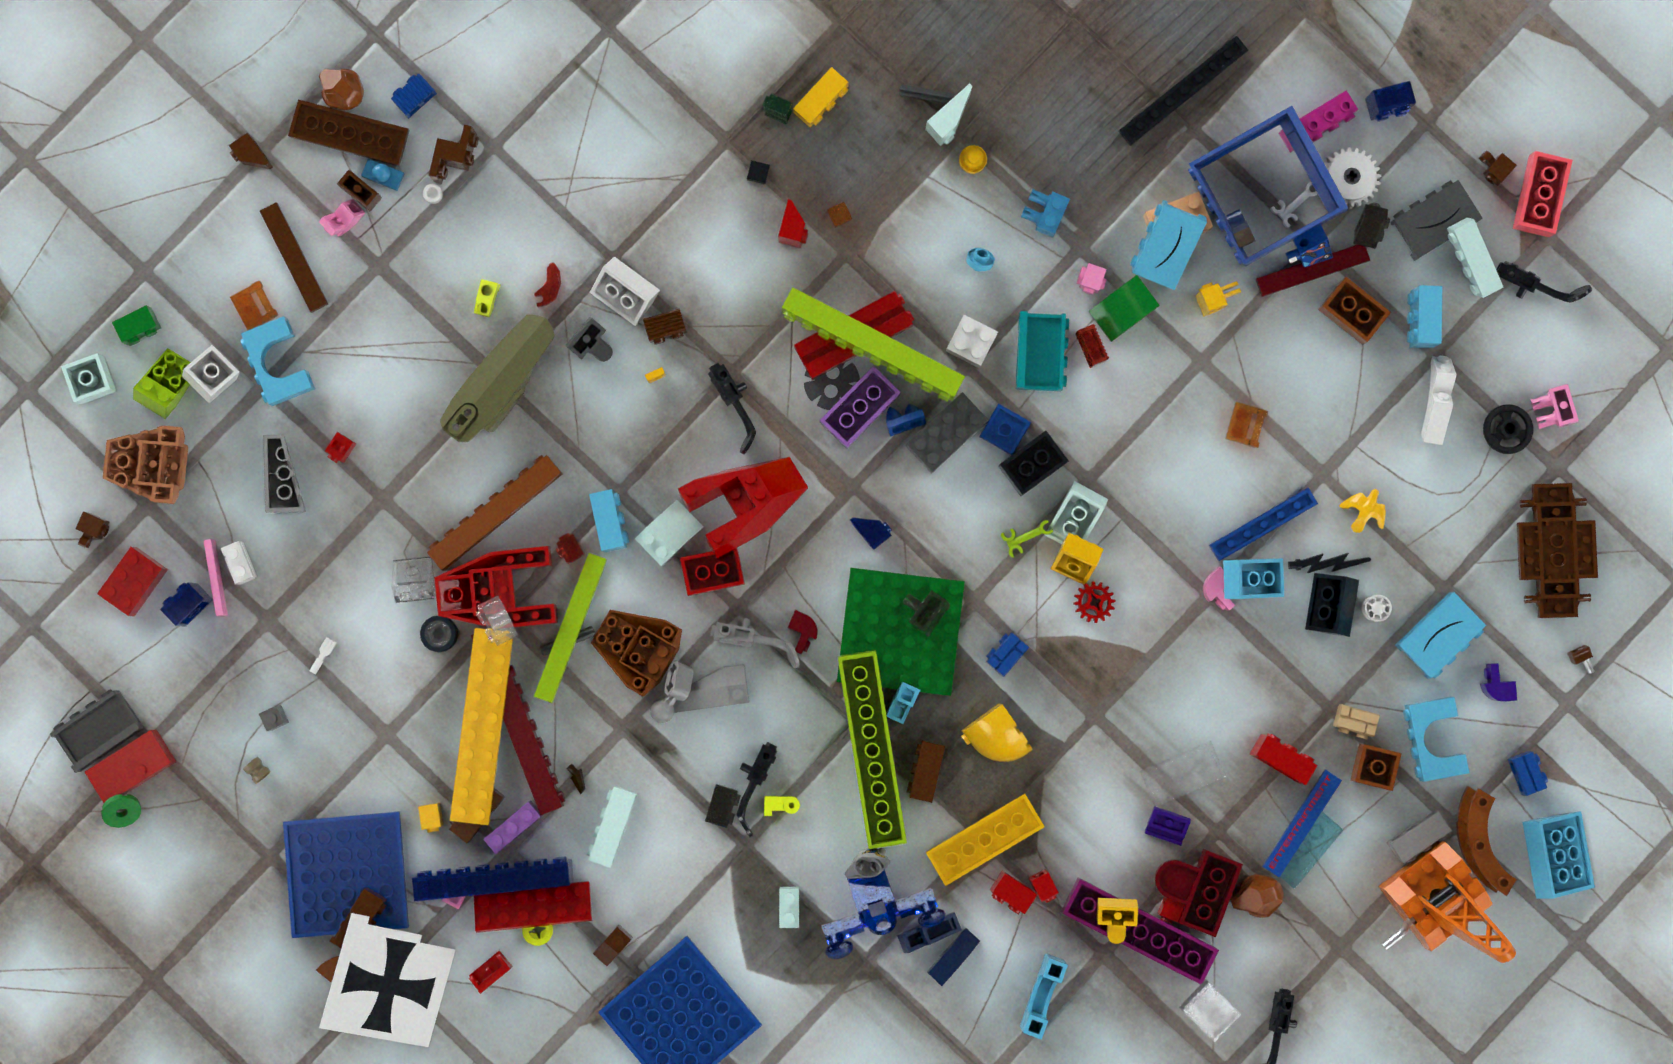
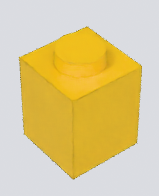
[418,803,444,833]

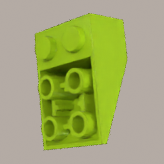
[133,348,191,419]

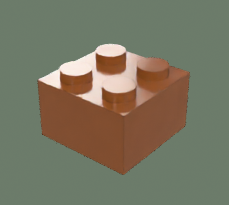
[1350,743,1402,791]

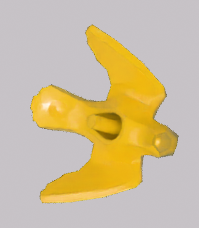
[1339,489,1386,533]

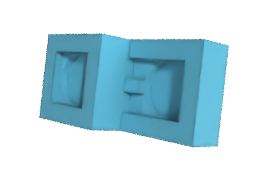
[886,682,920,724]

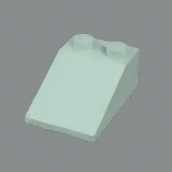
[925,84,972,146]
[1045,481,1108,544]
[635,500,704,567]

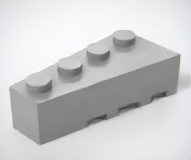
[263,434,306,513]

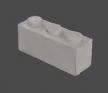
[1387,810,1452,864]

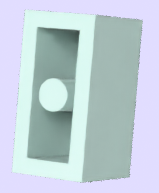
[779,887,799,928]

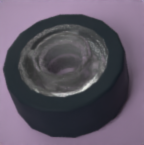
[420,616,458,652]

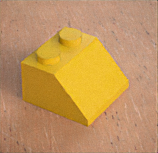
[1050,533,1104,585]

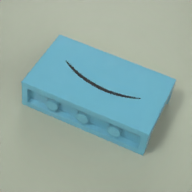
[1130,200,1207,290]
[1395,592,1486,679]

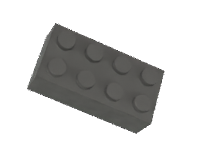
[906,392,988,474]

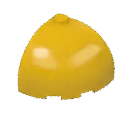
[961,703,1033,762]

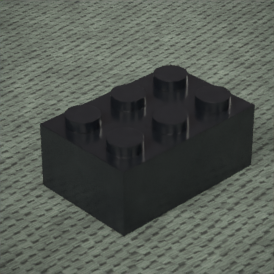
[998,431,1069,496]

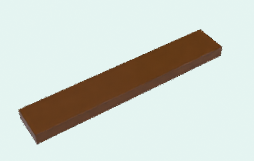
[260,202,328,313]

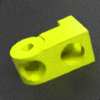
[474,279,501,317]
[764,796,800,816]

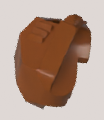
[319,69,364,110]
[1230,874,1284,918]

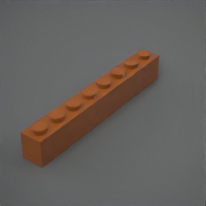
[427,455,563,571]

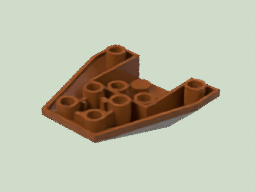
[591,610,682,697]

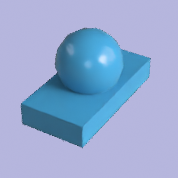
[361,158,404,191]

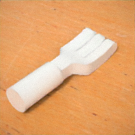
[309,637,337,674]

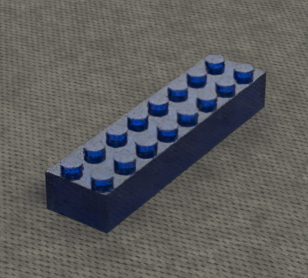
[412,856,574,902]

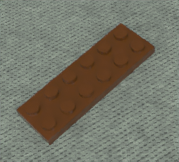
[288,99,410,167]

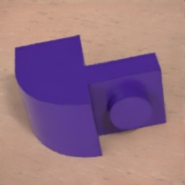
[1480,663,1517,701]

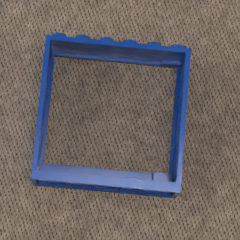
[1188,106,1348,267]

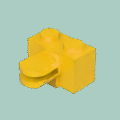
[1195,281,1241,317]
[1097,898,1138,944]

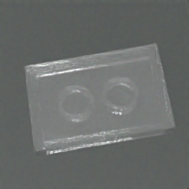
[1179,980,1241,1042]

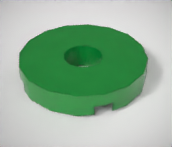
[101,794,141,828]

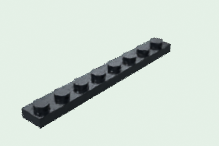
[1119,36,1248,146]

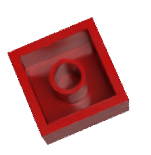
[990,870,1037,915]

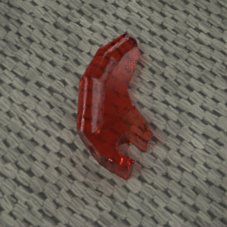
[534,262,561,308]

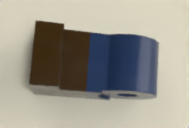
[1226,209,1256,248]

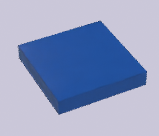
[979,403,1032,456]

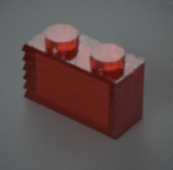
[1075,324,1109,368]

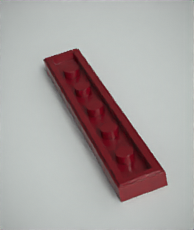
[1255,243,1370,297]

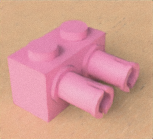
[1530,384,1579,429]

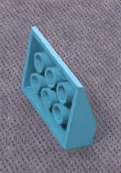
[1522,811,1595,899]

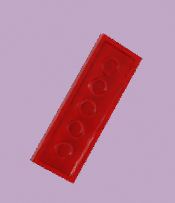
[474,881,592,933]

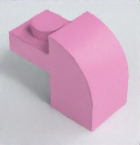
[319,199,365,237]
[1203,567,1235,611]

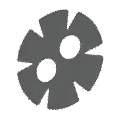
[804,363,860,410]

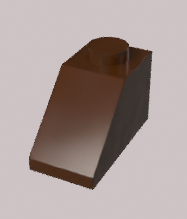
[229,132,273,169]
[593,925,633,966]

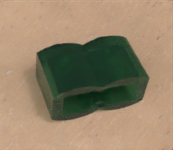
[762,93,793,125]

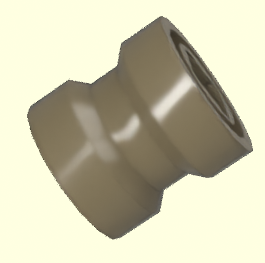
[243,757,271,784]

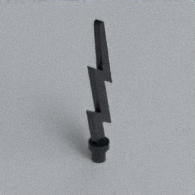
[1288,553,1371,573]

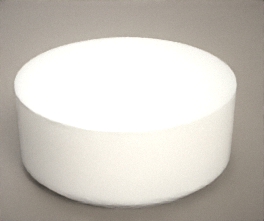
[423,184,443,204]

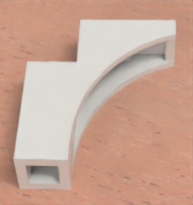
[1421,355,1456,445]

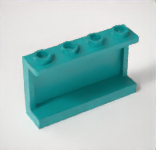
[1016,311,1069,392]

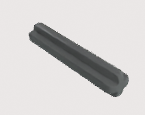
[899,84,955,104]
[540,626,595,656]

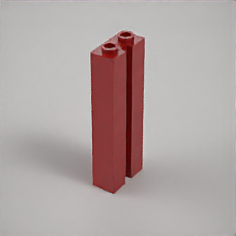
[794,291,914,380]

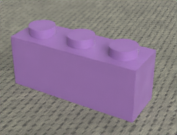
[484,801,543,854]

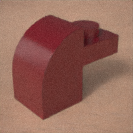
[788,610,818,654]

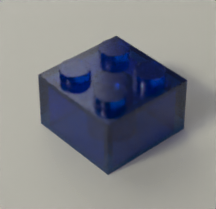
[1365,81,1416,122]
[160,582,213,627]

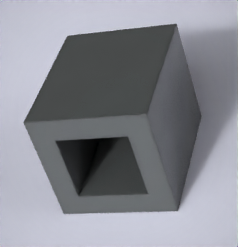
[259,705,289,731]

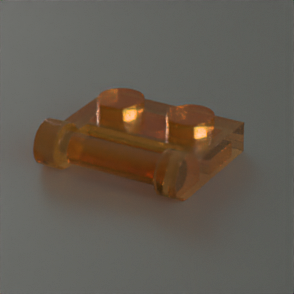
[230,281,278,330]
[1225,402,1268,448]

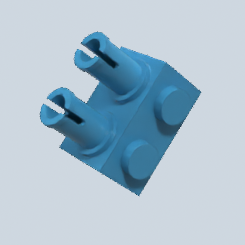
[1021,189,1070,237]

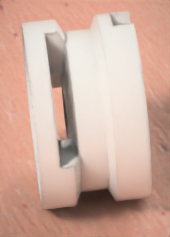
[1362,595,1392,622]

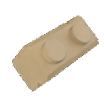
[1333,704,1380,740]

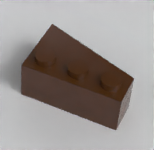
[330,887,387,948]

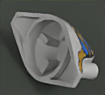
[844,847,890,879]

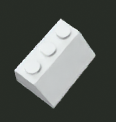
[589,257,660,326]

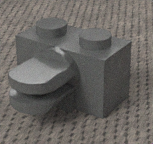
[566,316,613,362]

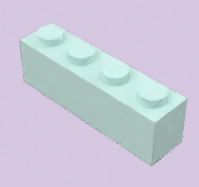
[1447,218,1503,298]
[587,786,637,868]

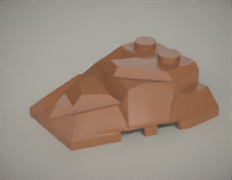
[103,426,188,504]

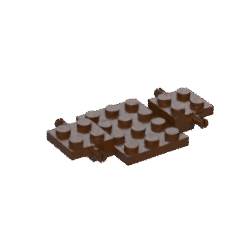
[1517,483,1598,618]

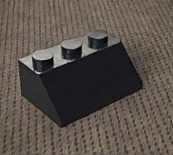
[1305,573,1359,637]

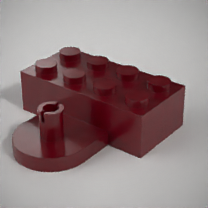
[1154,849,1243,937]

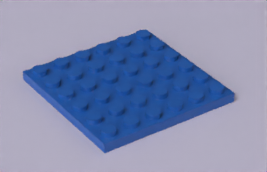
[283,811,409,938]
[598,936,762,1064]

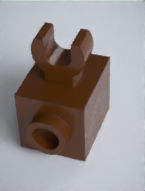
[1478,150,1517,186]
[75,511,109,548]

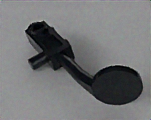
[1496,261,1592,303]
[708,363,756,454]
[737,742,777,837]
[1265,988,1297,1064]

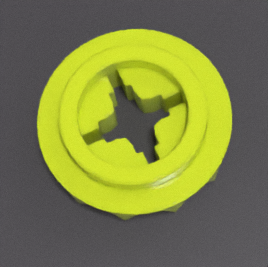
[522,925,553,946]

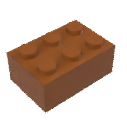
[1318,277,1391,345]

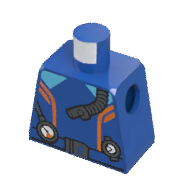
[1285,224,1333,267]

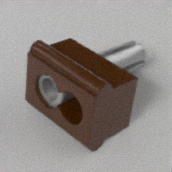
[1567,645,1594,674]

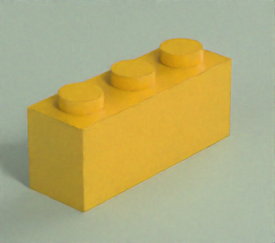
[793,67,849,127]

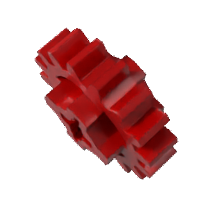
[1073,581,1116,623]

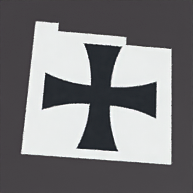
[319,913,456,1047]

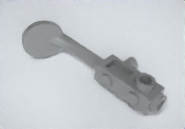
[710,618,800,668]

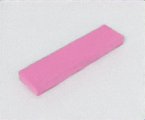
[203,539,228,616]

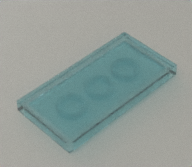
[1280,812,1343,889]

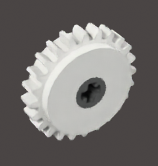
[1324,147,1381,209]

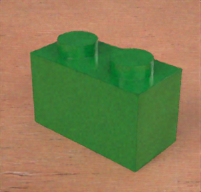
[112,305,161,346]

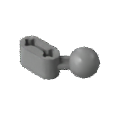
[650,661,694,723]

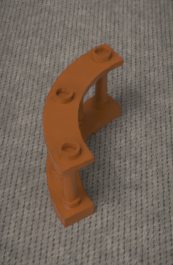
[1456,786,1517,896]

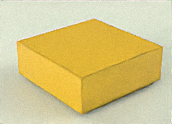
[645,367,666,383]

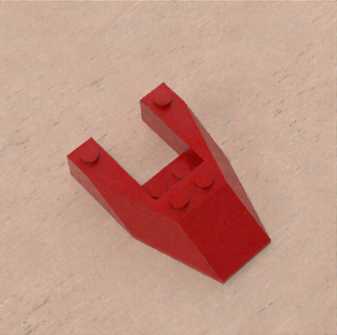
[678,457,808,558]
[434,546,558,629]

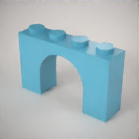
[240,316,315,406]
[1403,697,1469,782]
[1020,953,1068,1040]

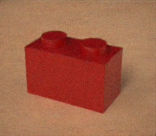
[1028,869,1059,903]

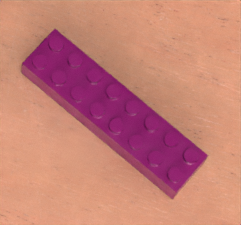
[1060,877,1219,985]

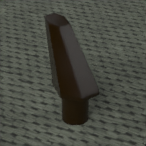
[566,764,586,795]

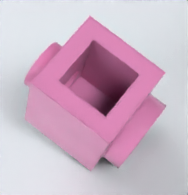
[1077,263,1107,295]

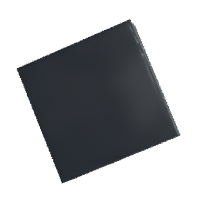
[747,160,770,184]

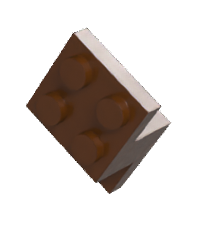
[429,125,479,184]

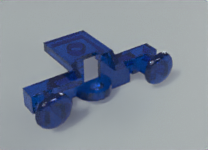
[822,869,946,959]

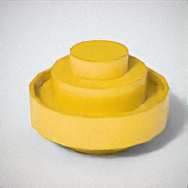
[959,145,987,174]

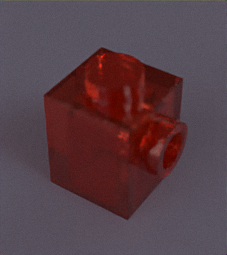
[556,533,585,564]

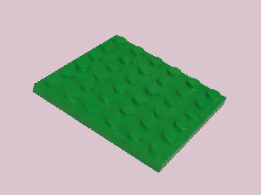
[837,568,965,696]

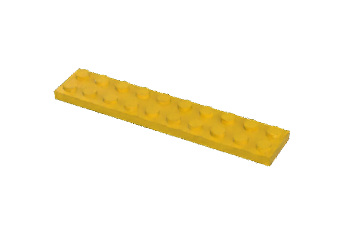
[450,628,514,825]

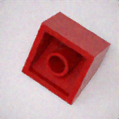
[778,199,808,248]

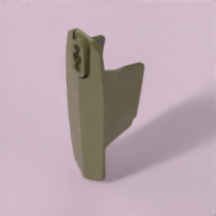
[440,315,555,442]

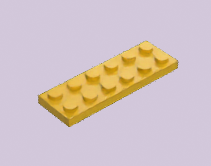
[925,793,1045,886]

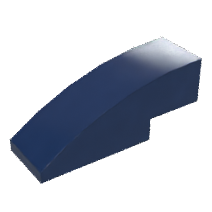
[897,912,962,953]
[927,928,980,986]

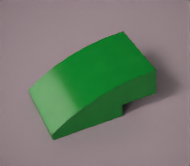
[1089,275,1160,342]

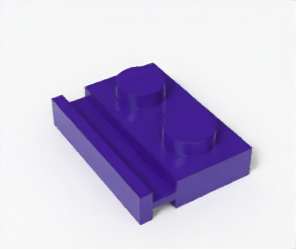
[1145,806,1191,846]

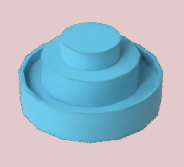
[966,248,995,272]

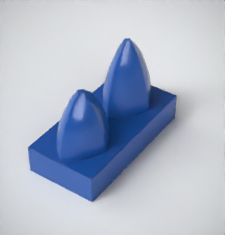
[886,403,926,437]

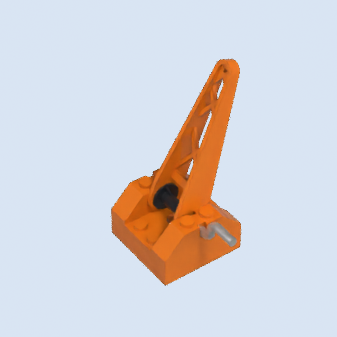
[1378,841,1516,963]

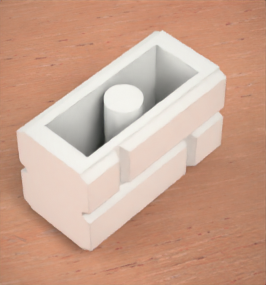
[221,541,257,585]

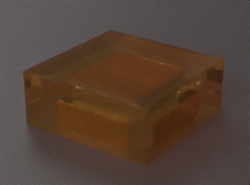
[827,202,852,228]

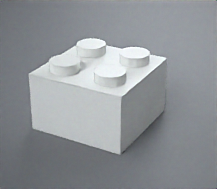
[946,315,998,369]
[182,345,239,403]

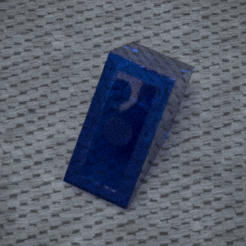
[850,518,892,551]

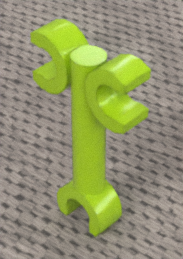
[1001,520,1053,558]

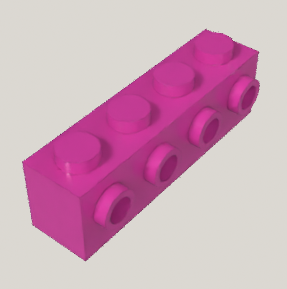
[1278,90,1359,153]

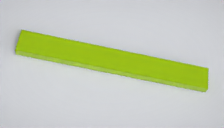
[534,553,607,704]

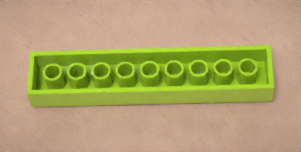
[782,287,965,402]
[838,650,907,849]

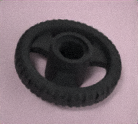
[1483,404,1534,454]

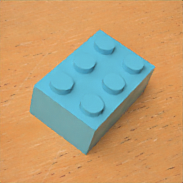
[1407,285,1442,348]
[589,489,629,552]
[1223,558,1284,599]

